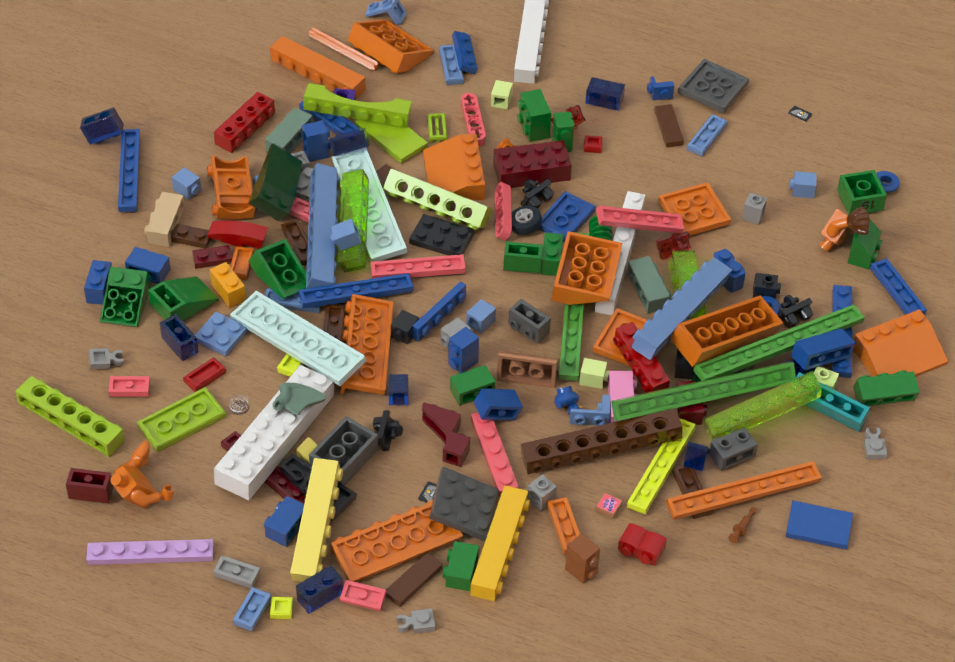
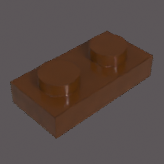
[171,224,211,248]

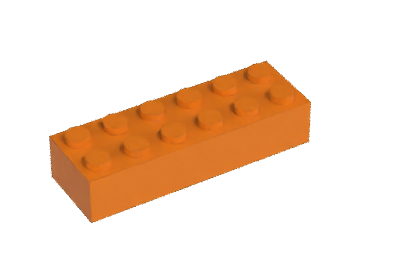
[670,295,783,367]

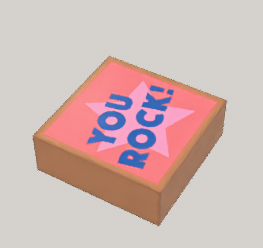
[595,492,623,519]

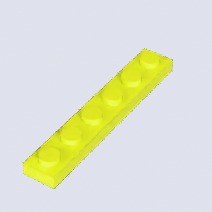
[627,418,696,515]

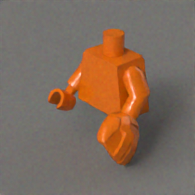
[110,440,174,509]

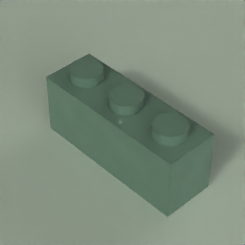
[265,108,313,153]
[627,256,671,314]

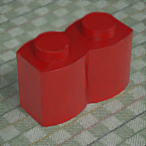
[618,523,667,565]

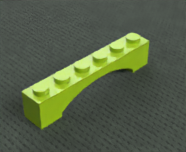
[303,83,412,128]

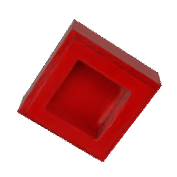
[584,135,602,153]

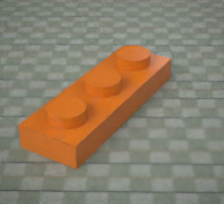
[547,497,580,555]

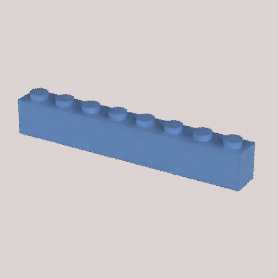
[306,163,339,289]
[632,257,732,360]

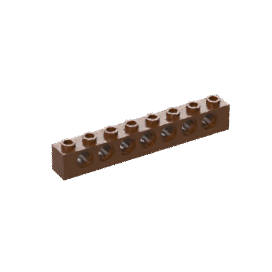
[521,408,682,474]

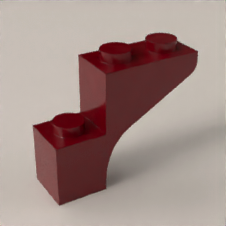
[422,402,470,467]

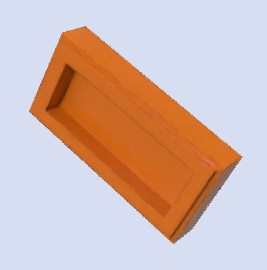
[230,247,254,280]

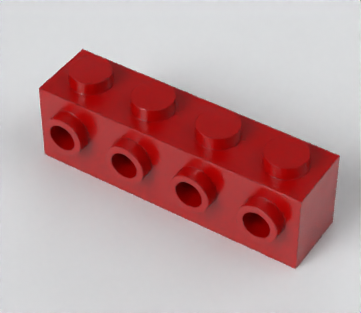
[214,91,275,153]
[614,322,670,393]

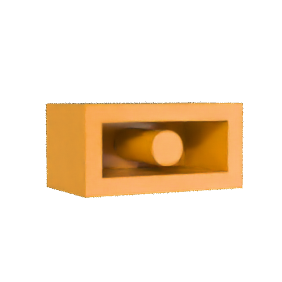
[209,262,246,308]

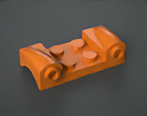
[207,155,255,220]

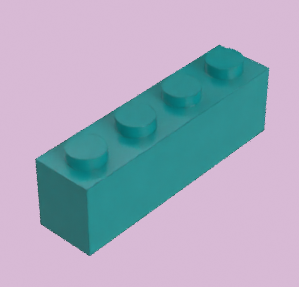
[790,372,870,432]

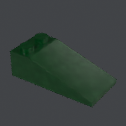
[248,143,303,221]

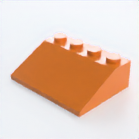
[347,19,435,74]
[423,134,485,204]
[551,231,623,305]
[853,309,948,376]

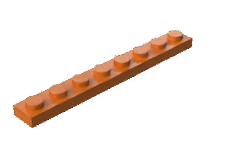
[666,461,822,520]

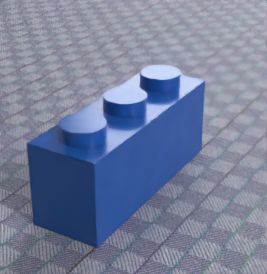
[791,328,855,370]

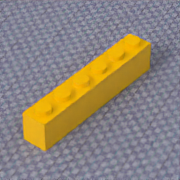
[470,485,531,602]

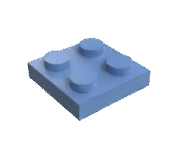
[194,312,248,356]

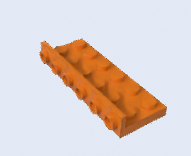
[337,294,393,395]
[330,499,463,582]

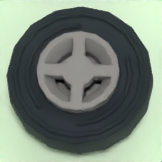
[511,206,542,235]

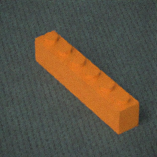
[270,36,366,98]

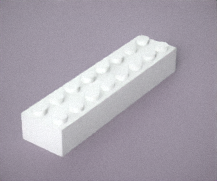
[214,365,334,500]

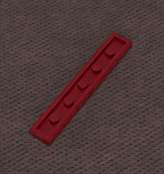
[221,431,306,504]

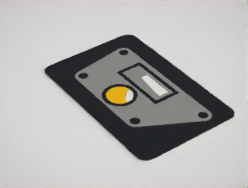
[788,106,812,122]
[418,482,437,503]

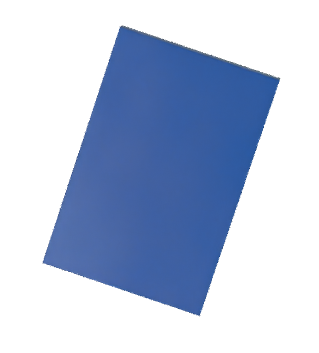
[538,191,596,242]
[786,500,853,550]

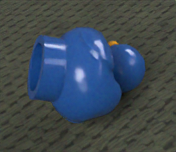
[554,386,583,415]

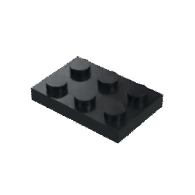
[409,214,474,256]

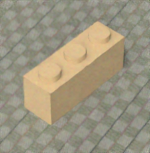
[144,192,185,247]

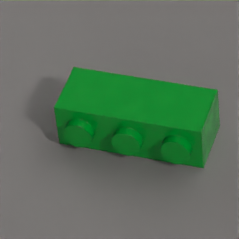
[853,370,920,406]

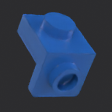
[647,76,674,100]

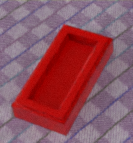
[183,357,226,392]

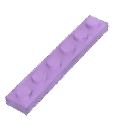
[86,539,214,565]

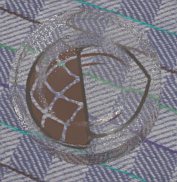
[229,395,250,415]

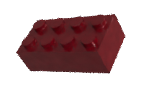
[493,140,572,188]

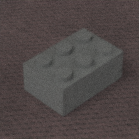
[309,416,378,486]

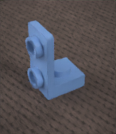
[365,0,407,24]
[570,395,610,426]

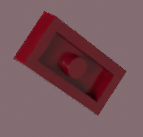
[192,245,232,269]

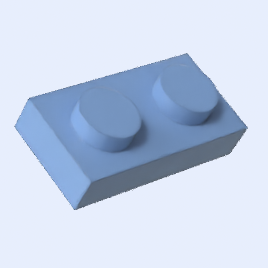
[233,587,271,631]

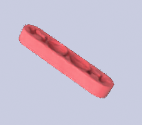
[461,93,486,146]
[494,182,512,240]

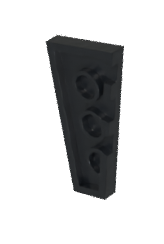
[279,454,357,522]

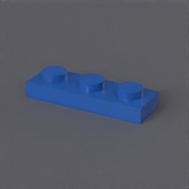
[452,31,478,74]

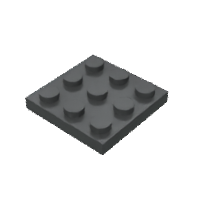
[678,59,749,113]
[429,466,498,541]

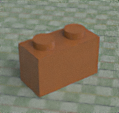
[565,533,600,584]

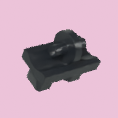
[520,179,554,208]
[778,295,814,328]
[373,410,403,451]

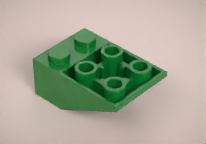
[100,267,152,327]
[148,276,219,327]

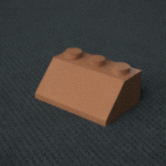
[497,350,559,388]

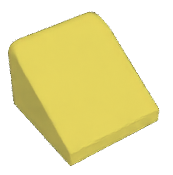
[296,437,318,464]

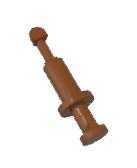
[729,507,757,543]

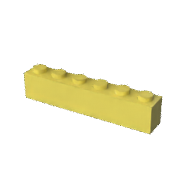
[290,458,343,584]

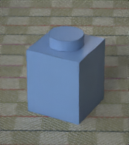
[172,167,201,200]
[789,171,816,199]
[330,219,361,251]
[466,299,496,334]

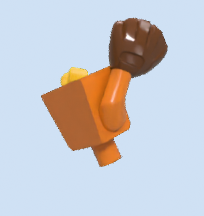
[819,207,870,252]

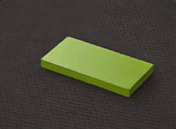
[355,119,428,163]
[137,387,226,452]

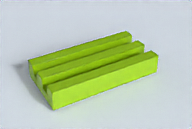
[428,113,447,143]

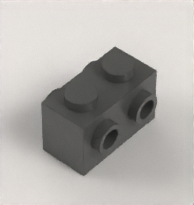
[508,299,551,344]
[709,427,758,471]

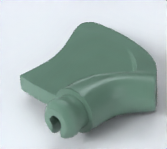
[273,383,326,416]

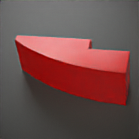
[207,221,268,249]

